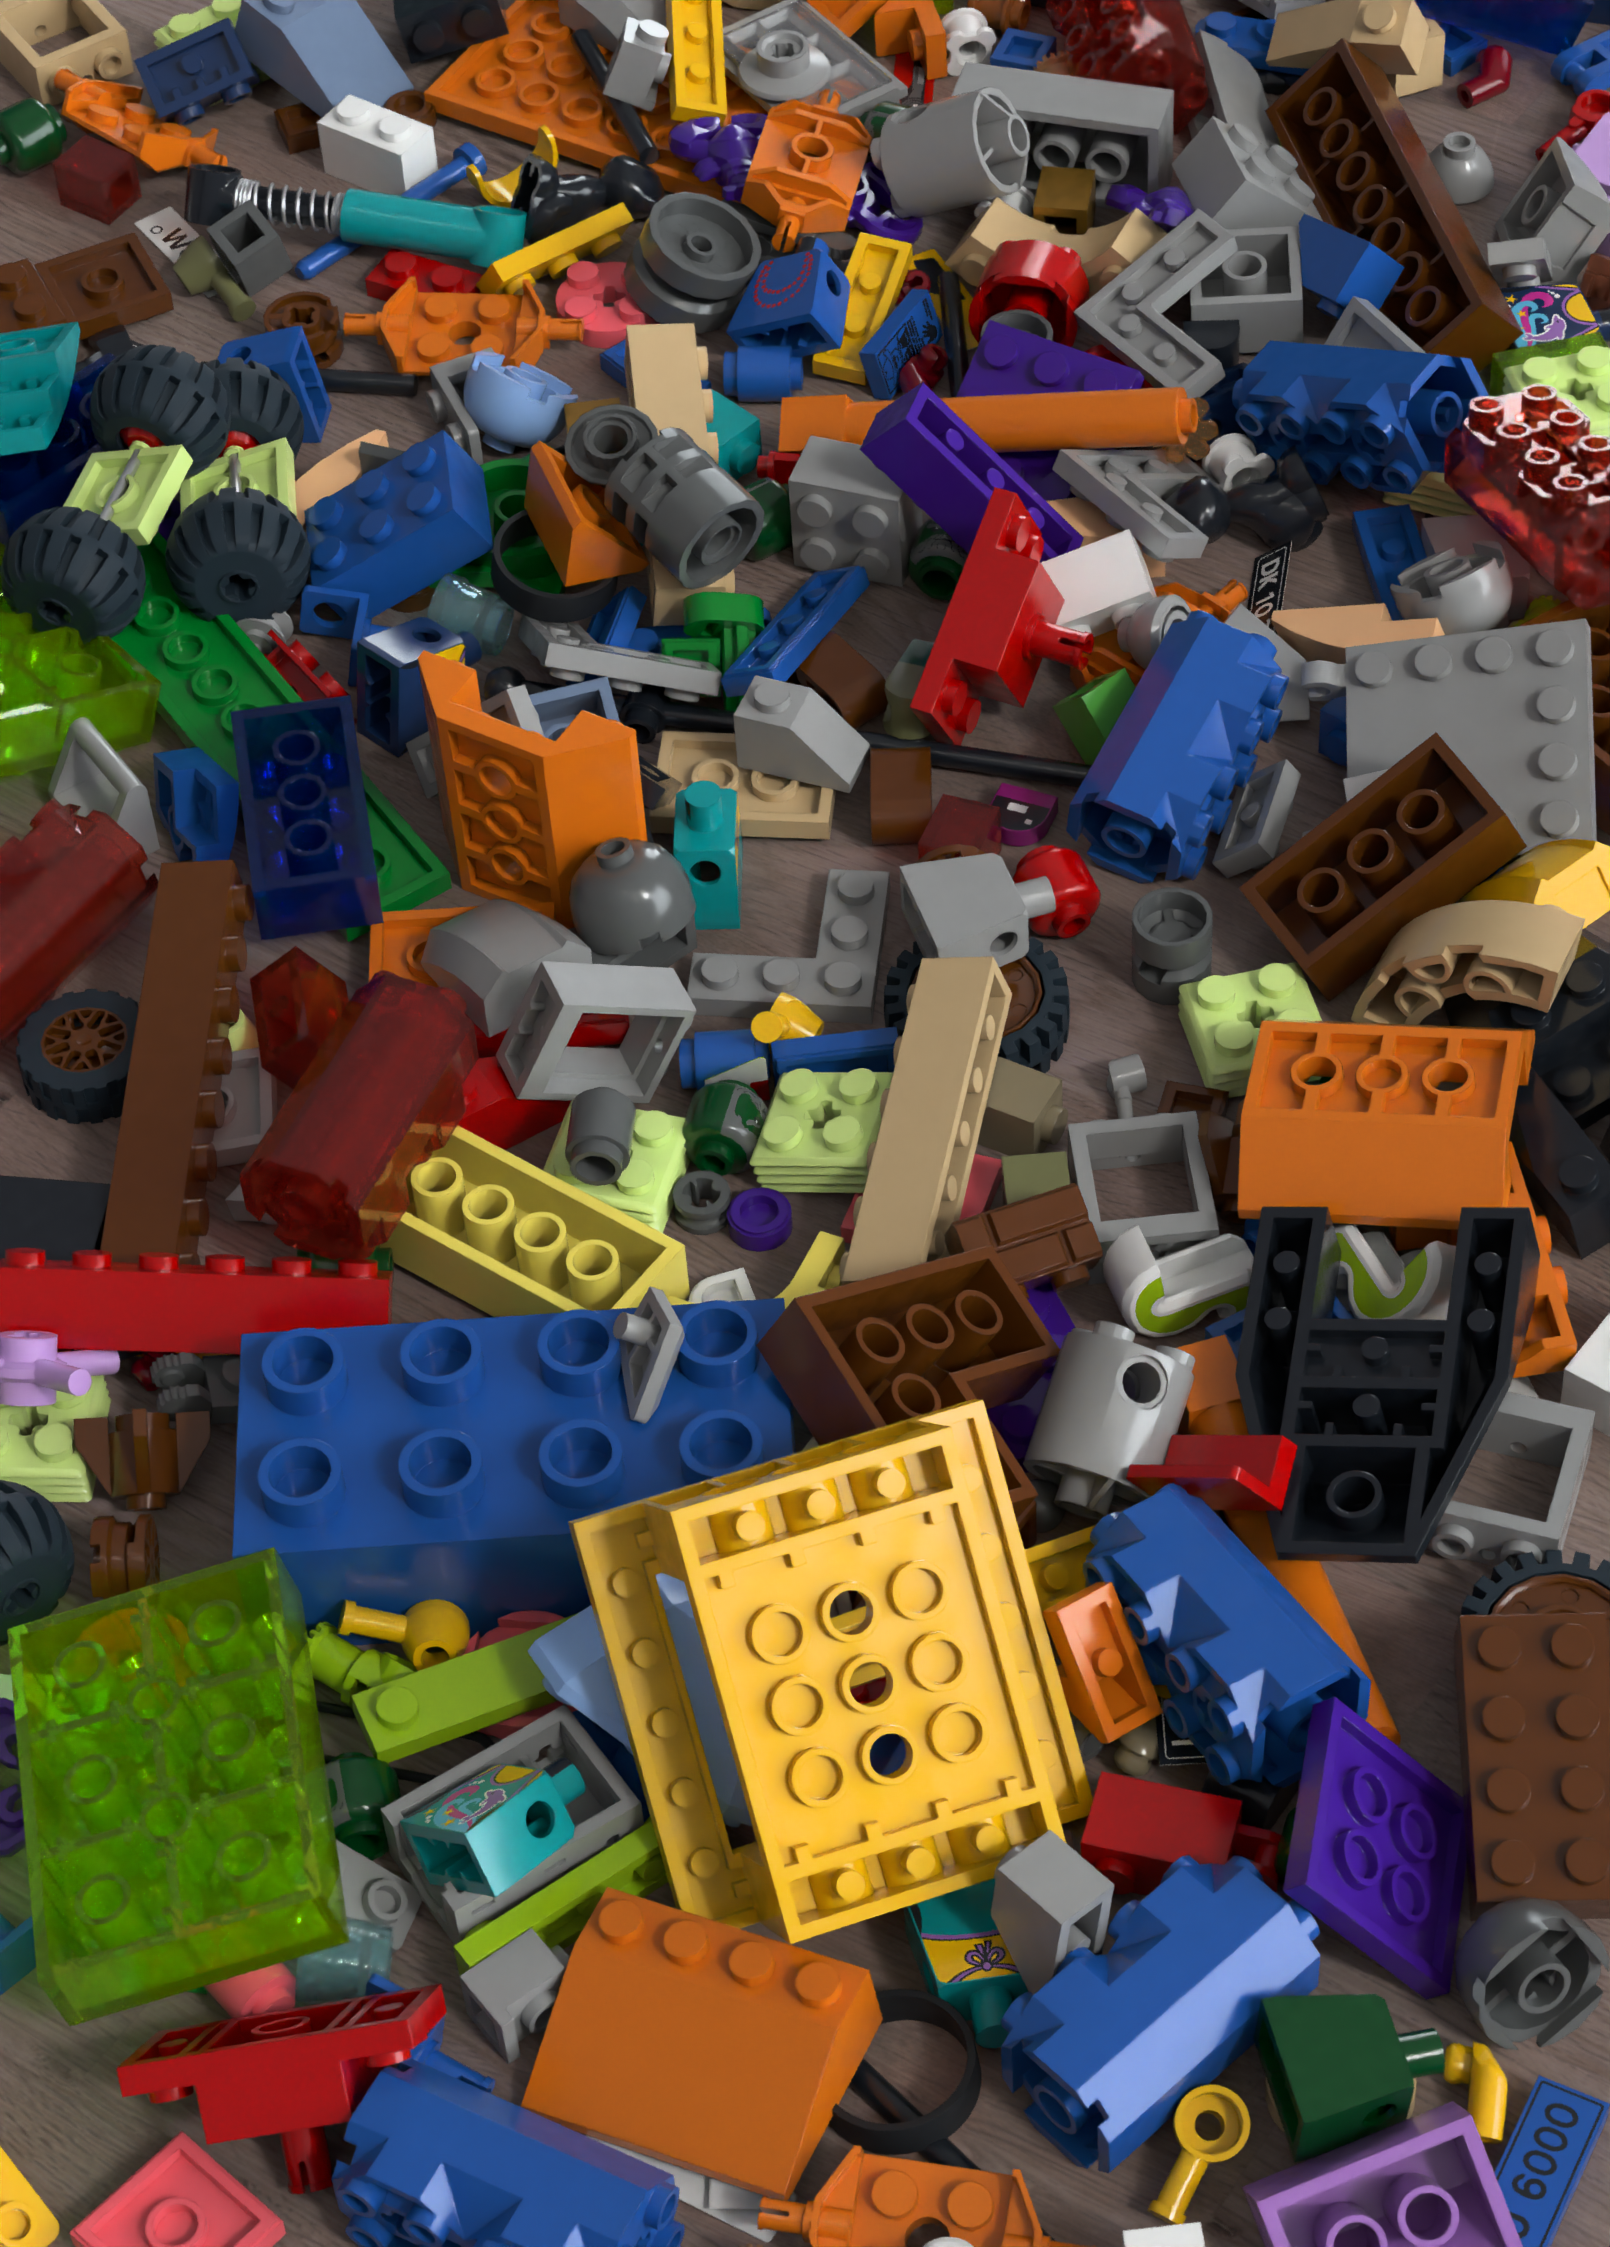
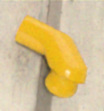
[1443,2041,1508,2144]

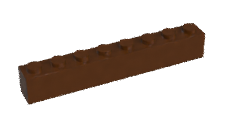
[100,860,254,1265]

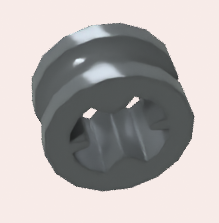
[672,1170,731,1235]

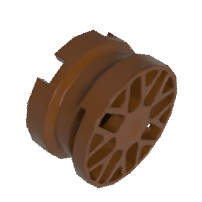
[263,291,344,369]
[89,1514,160,1613]

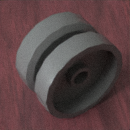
[623,192,762,333]

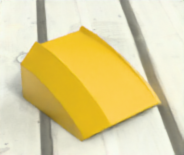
[1458,839,1610,929]

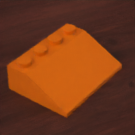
[521,1887,883,2201]

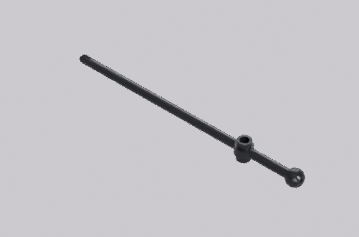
[484,666,1092,787]

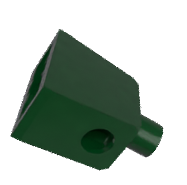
[1253,1994,1445,2162]

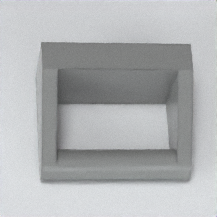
[48,717,160,874]

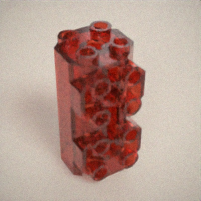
[1046,0,1208,136]
[1444,384,1610,611]
[0,798,158,1051]
[239,970,479,1260]

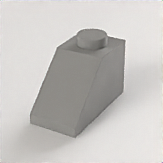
[733,675,870,793]
[991,1830,1114,1994]

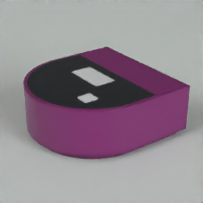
[989,782,1058,846]

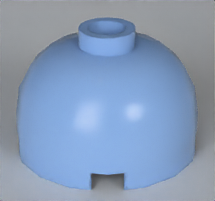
[463,351,578,454]

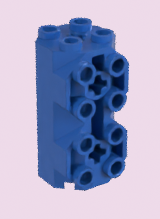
[1232,340,1489,494]
[1066,610,1289,884]
[1083,1483,1371,1788]
[1001,1856,1320,2173]
[332,2058,685,2247]

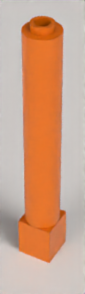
[778,387,1198,454]
[1177,1335,1401,1746]

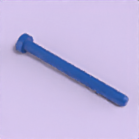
[295,142,487,280]

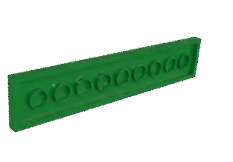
[101,531,452,942]

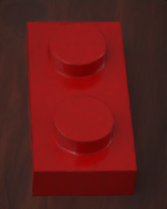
[365,249,483,302]

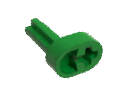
[683,592,764,711]

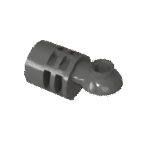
[564,404,764,589]

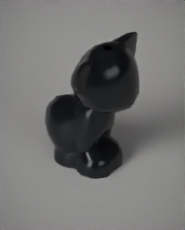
[511,153,665,245]
[1164,445,1330,552]

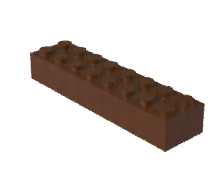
[1265,38,1523,374]

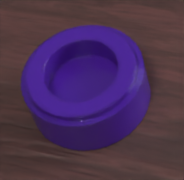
[727,1187,793,1252]

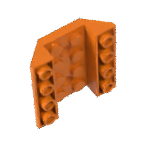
[418,650,648,929]
[1237,1019,1535,1230]

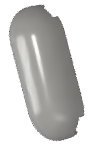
[1180,29,1280,148]

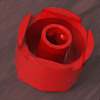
[968,240,1090,347]

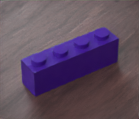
[859,382,1084,563]

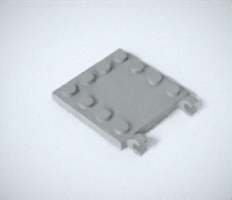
[1301,618,1597,866]

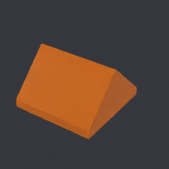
[524,440,650,587]

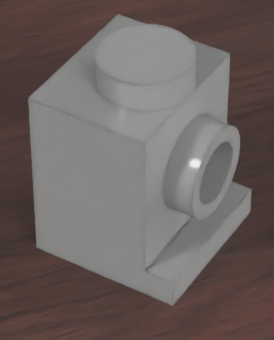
[603,17,672,112]
[459,1928,570,2064]

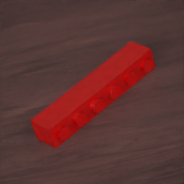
[0,1248,393,1354]

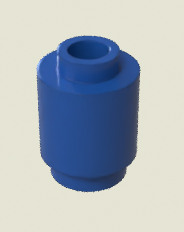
[723,346,803,402]
[679,1029,771,1090]

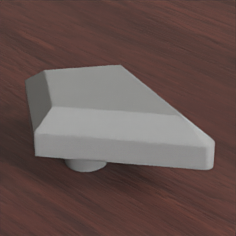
[613,1286,685,1424]

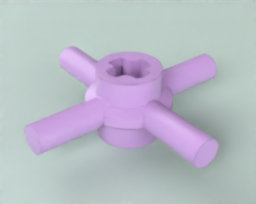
[0,1330,120,1406]

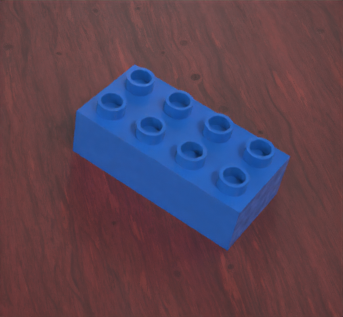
[232,1298,796,1651]

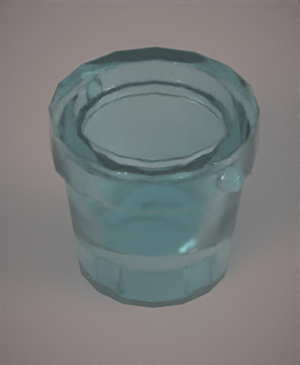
[427,573,514,657]
[295,1907,394,2004]

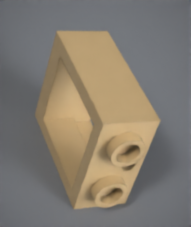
[0,0,134,106]

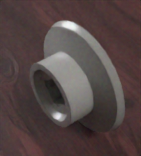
[737,30,831,101]

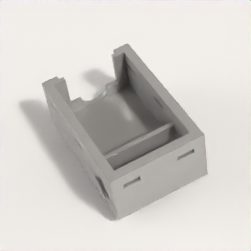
[380,1704,644,1945]

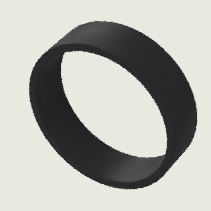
[491,510,618,623]
[829,1989,982,2155]

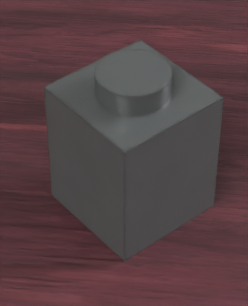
[206,199,294,297]

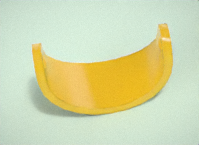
[466,125,558,208]

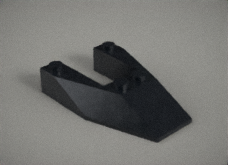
[1444,929,1610,1260]
[1235,1207,1540,1564]

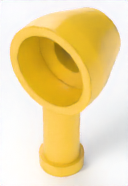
[751,992,825,1055]
[338,1599,470,1671]
[1147,2085,1250,2225]

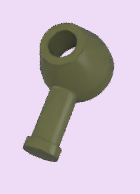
[172,235,256,322]

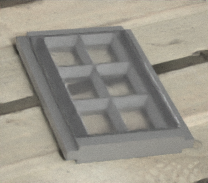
[723,0,908,120]

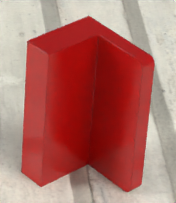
[1126,1435,1298,1511]

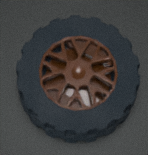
[15,989,139,1124]

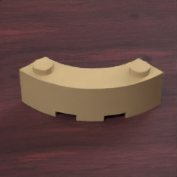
[944,197,1168,299]
[1351,900,1585,1025]

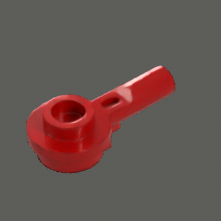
[1535,89,1610,161]

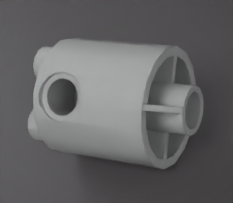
[870,86,1030,218]
[1023,1321,1196,1520]

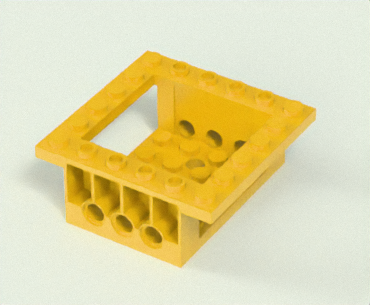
[568,1399,1093,1944]

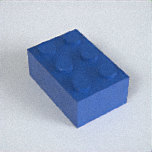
[304,430,493,619]

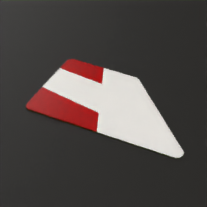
[705,1057,770,1101]

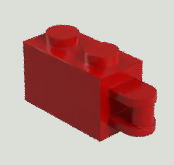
[1081,1771,1281,1896]

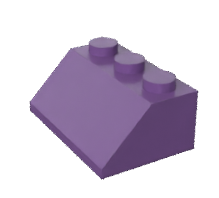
[1242,2101,1523,2247]

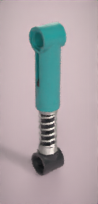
[184,163,527,268]

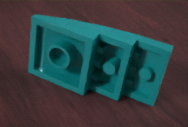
[0,321,80,456]

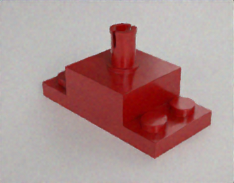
[910,487,1094,745]
[116,1984,447,2194]

